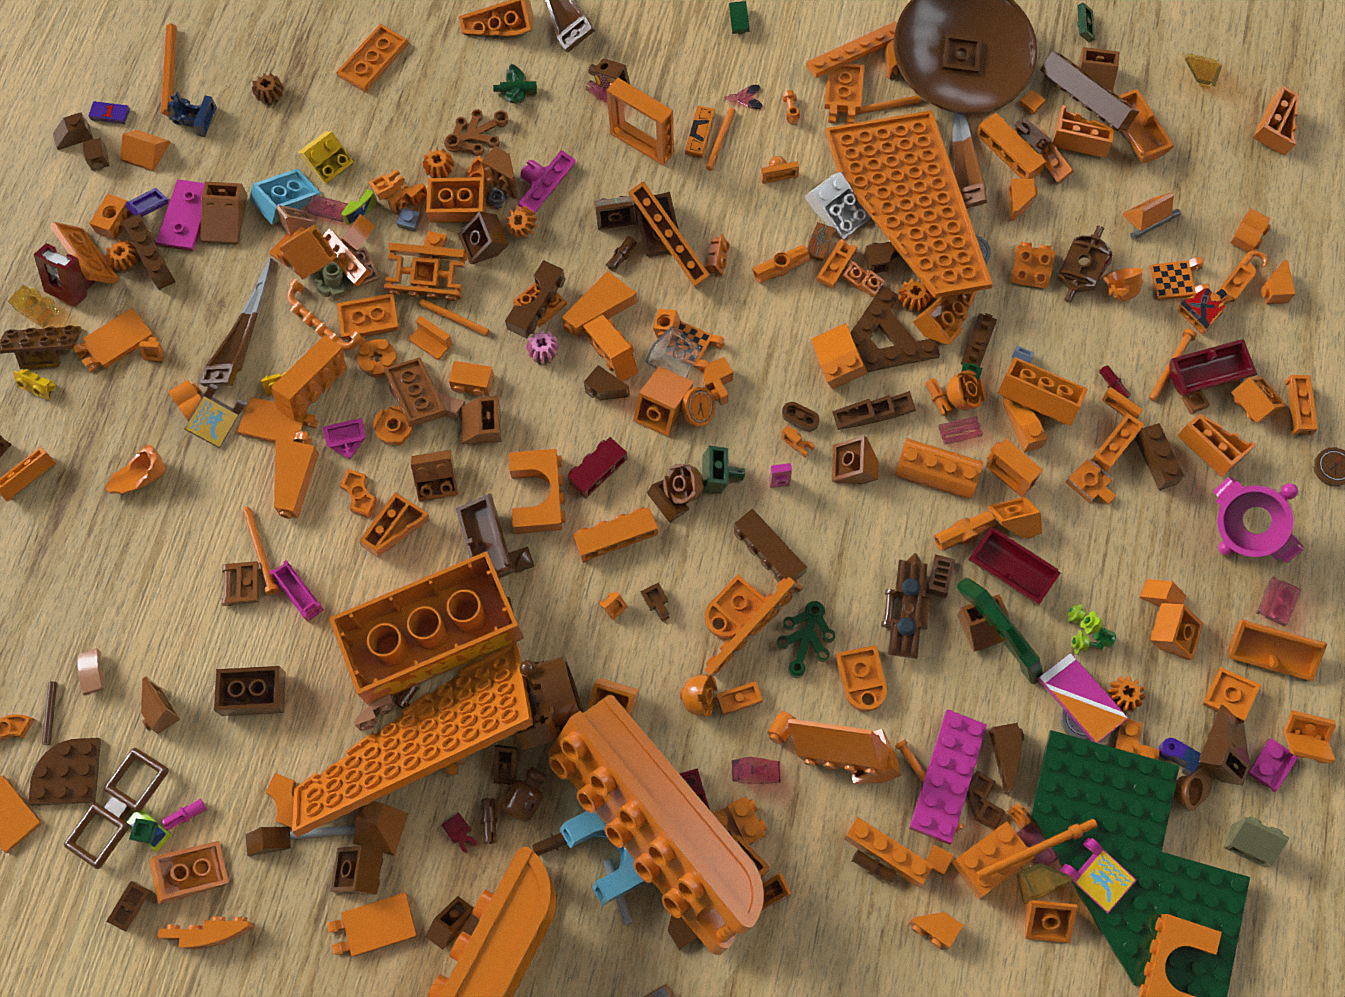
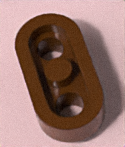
[782,402,820,431]

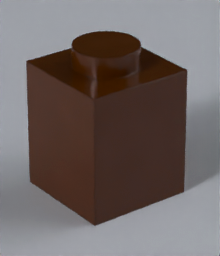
[82,138,110,170]

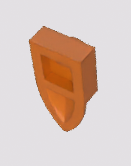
[1007,803,1031,829]

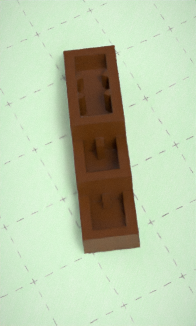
[832,391,916,430]

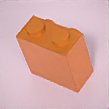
[279,224,337,280]

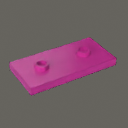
[156,179,205,251]

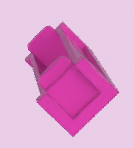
[270,560,324,622]

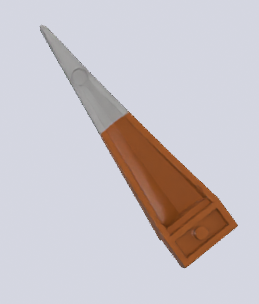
[951,113,988,209]

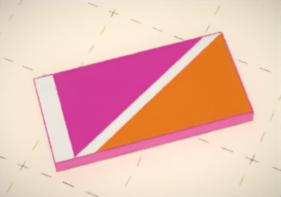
[1038,653,1128,743]

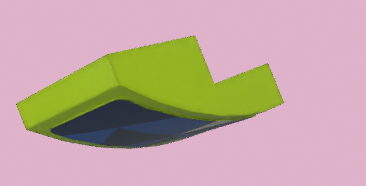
[341,189,377,225]
[126,809,172,852]

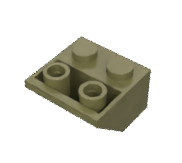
[1224,817,1289,867]

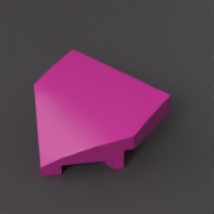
[323,418,366,459]

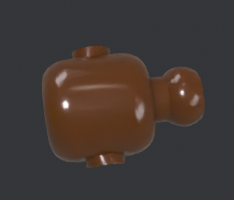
[501,767,546,822]

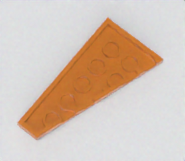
[704,577,805,676]

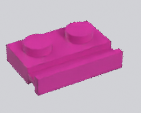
[1247,738,1298,792]

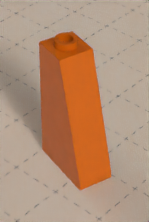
[562,271,637,337]
[274,438,319,519]

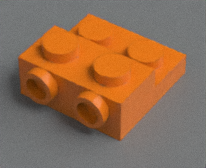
[713,796,767,846]

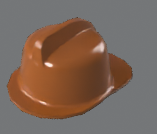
[1173,768,1212,811]

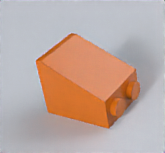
[633,366,694,437]

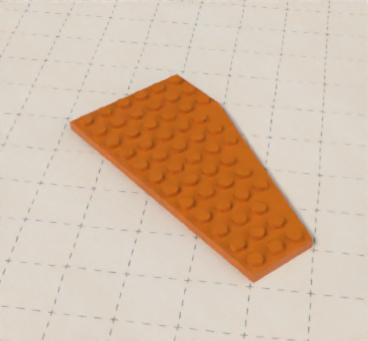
[825,110,992,298]
[292,641,533,837]

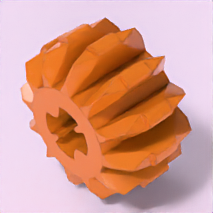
[422,148,454,178]
[506,206,538,238]
[105,239,140,272]
[899,278,931,311]
[1108,676,1146,712]

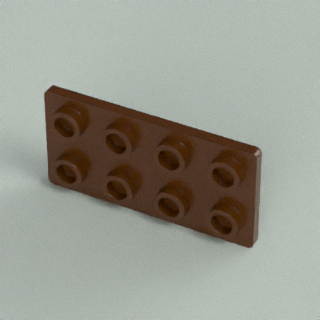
[0,325,82,369]

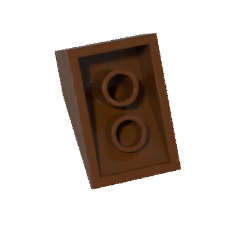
[633,192,679,256]

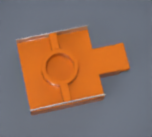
[1065,458,1116,504]

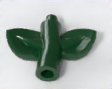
[493,63,537,104]

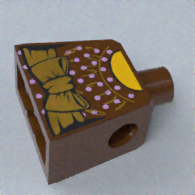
[588,58,631,93]

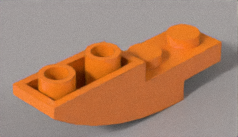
[157,916,254,949]

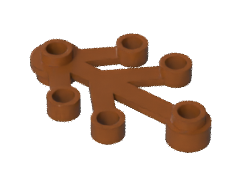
[444,109,509,156]

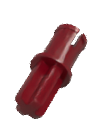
[1099,365,1131,398]

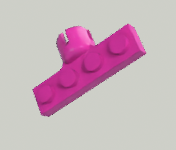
[518,150,576,215]

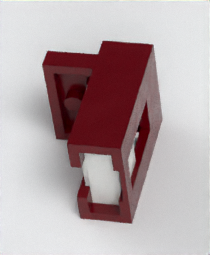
[33,243,96,307]

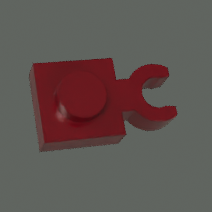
[441,812,477,853]

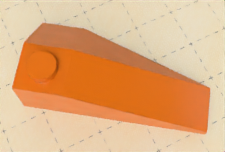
[913,291,977,345]

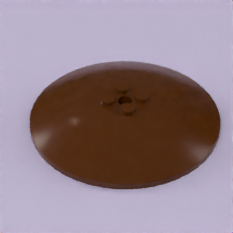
[894,0,1037,115]

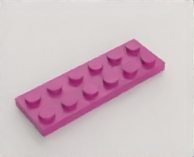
[909,709,987,845]

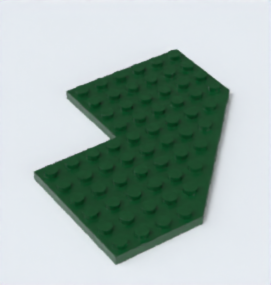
[1030,730,1250,997]

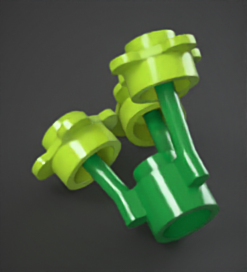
[1067,603,1116,655]

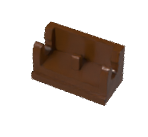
[106,881,151,932]

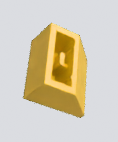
[298,131,354,184]

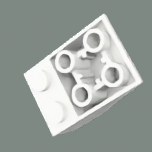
[804,171,871,239]

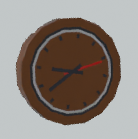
[1314,447,1345,486]

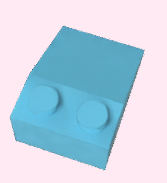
[249,168,321,224]

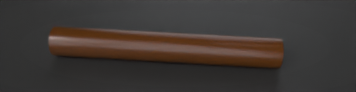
[42,681,57,745]

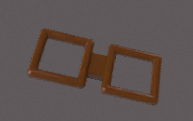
[64,748,169,869]

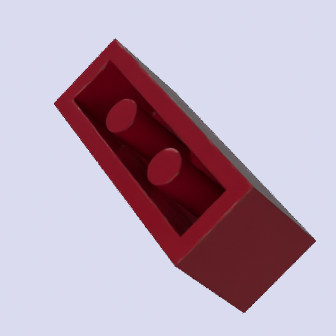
[568,437,628,499]

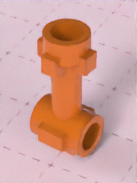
[782,90,800,124]

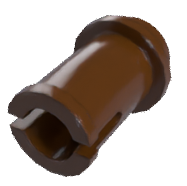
[394,685,419,709]

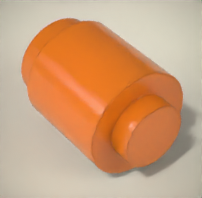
[767,711,796,744]

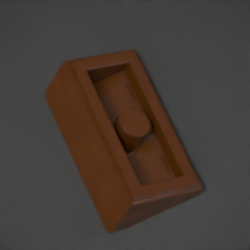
[647,480,690,522]

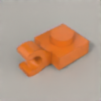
[781,425,815,458]

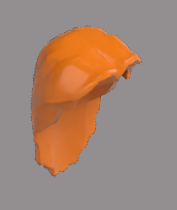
[105,445,165,494]

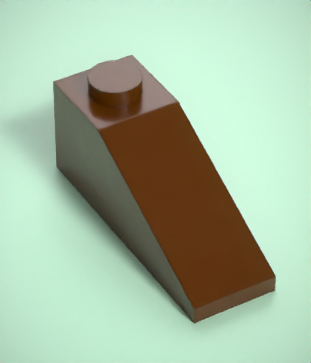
[989,723,1024,794]

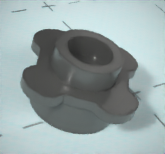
[486,189,508,209]

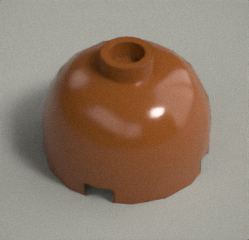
[663,464,704,503]

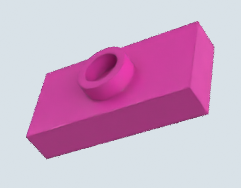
[769,463,792,488]

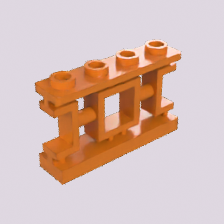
[384,242,467,301]

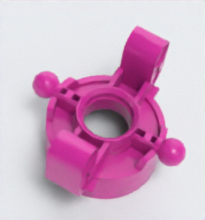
[1213,477,1305,564]

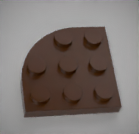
[28,738,101,806]

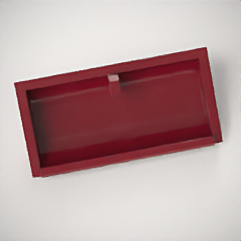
[1169,339,1258,396]
[968,527,1061,606]

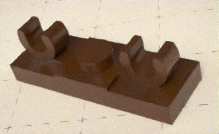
[960,313,997,367]

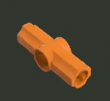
[752,245,810,283]
[934,511,996,551]

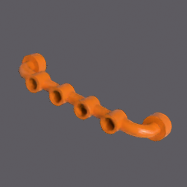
[287,278,367,350]

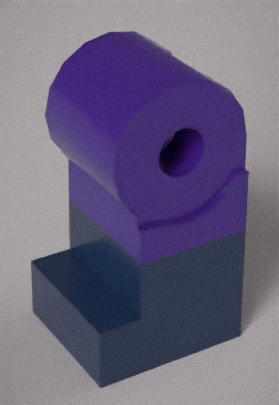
[1158,738,1201,776]

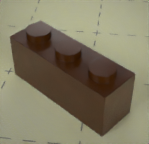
[1135,423,1184,490]

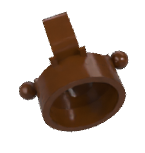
[514,655,584,750]

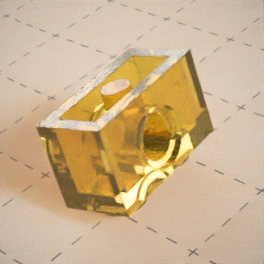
[8,284,59,328]

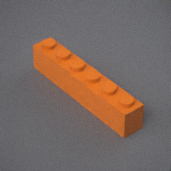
[628,181,710,288]

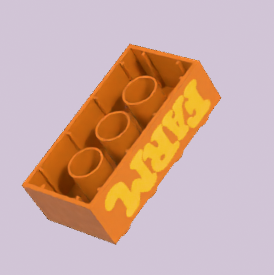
[329,551,524,706]

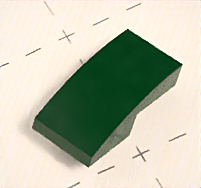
[729,1,750,34]

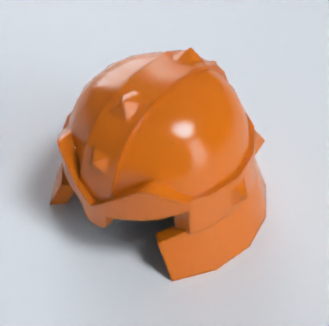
[1104,267,1144,302]

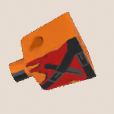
[1177,288,1228,335]

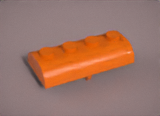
[1119,89,1174,163]
[894,437,983,499]
[1228,619,1328,681]

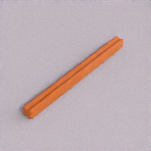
[161,23,177,116]

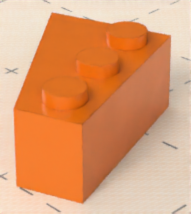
[1052,105,1114,158]
[583,314,639,382]
[359,492,429,557]

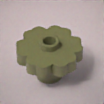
[314,263,354,299]

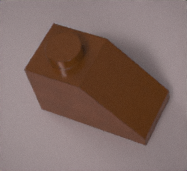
[53,112,93,150]
[584,365,630,401]
[425,896,474,950]

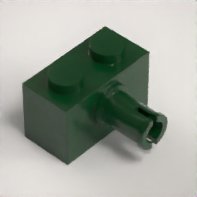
[702,445,745,494]

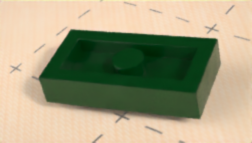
[1077,2,1095,43]

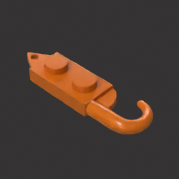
[1219,250,1268,304]

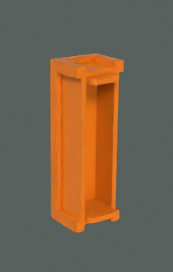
[1285,375,1318,436]
[1091,413,1144,473]
[0,447,56,502]

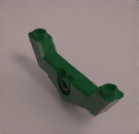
[957,577,1043,684]

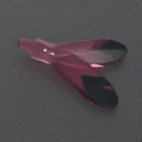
[724,85,763,109]

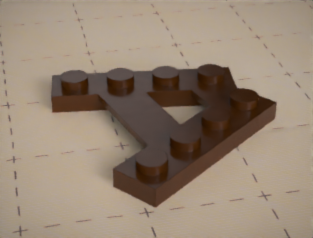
[851,286,940,372]

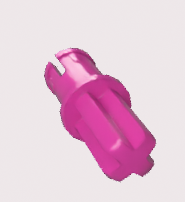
[162,798,207,830]

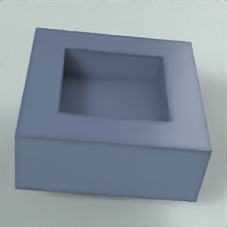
[397,208,421,231]
[1012,345,1035,363]

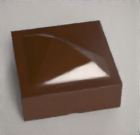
[509,546,535,573]

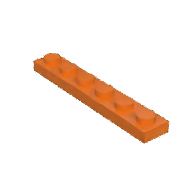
[806,21,897,78]

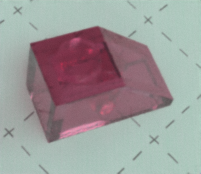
[732,756,781,784]

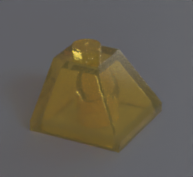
[1182,52,1222,88]
[1017,862,1073,904]

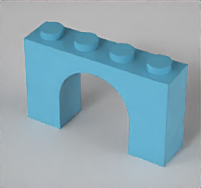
[560,811,647,907]

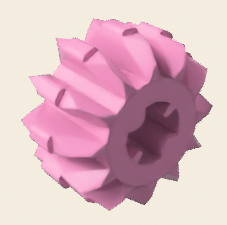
[526,330,559,364]

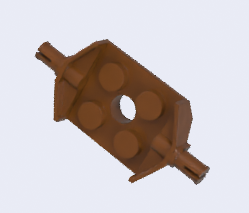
[1058,225,1111,303]

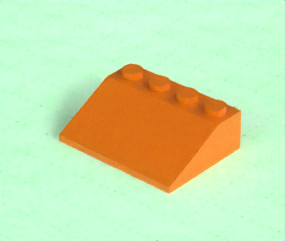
[788,719,890,776]

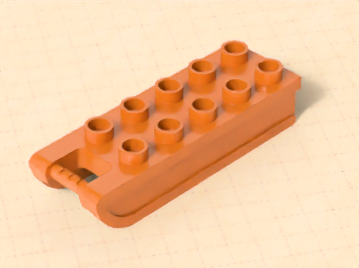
[548,695,764,955]
[427,847,556,997]

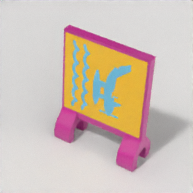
[1060,837,1136,913]

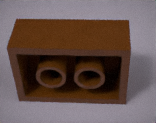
[214,666,286,716]

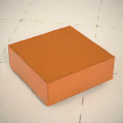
[1019,90,1046,114]
[926,844,954,875]

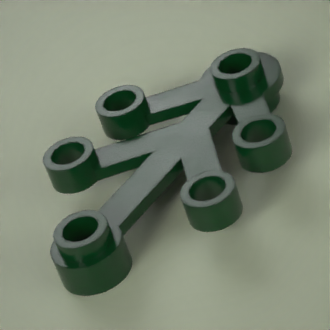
[777,601,835,678]

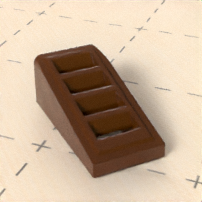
[926,554,955,598]

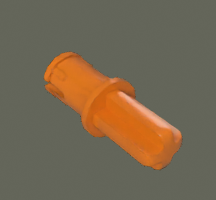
[926,378,953,416]

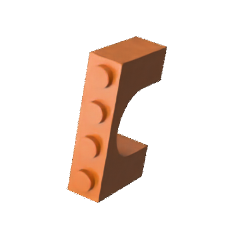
[508,449,566,534]
[1138,914,1222,997]

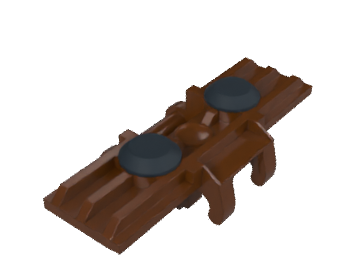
[881,560,931,659]

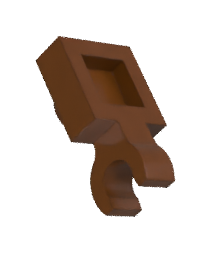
[640,582,670,622]

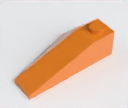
[458,0,534,36]

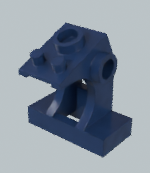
[167,92,217,137]

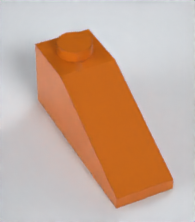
[1002,399,1047,453]

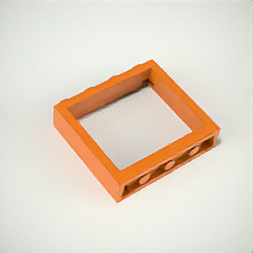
[606,78,674,166]

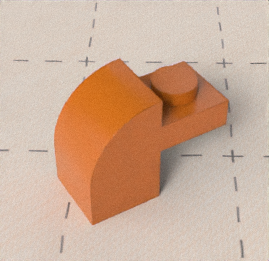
[703,357,733,406]

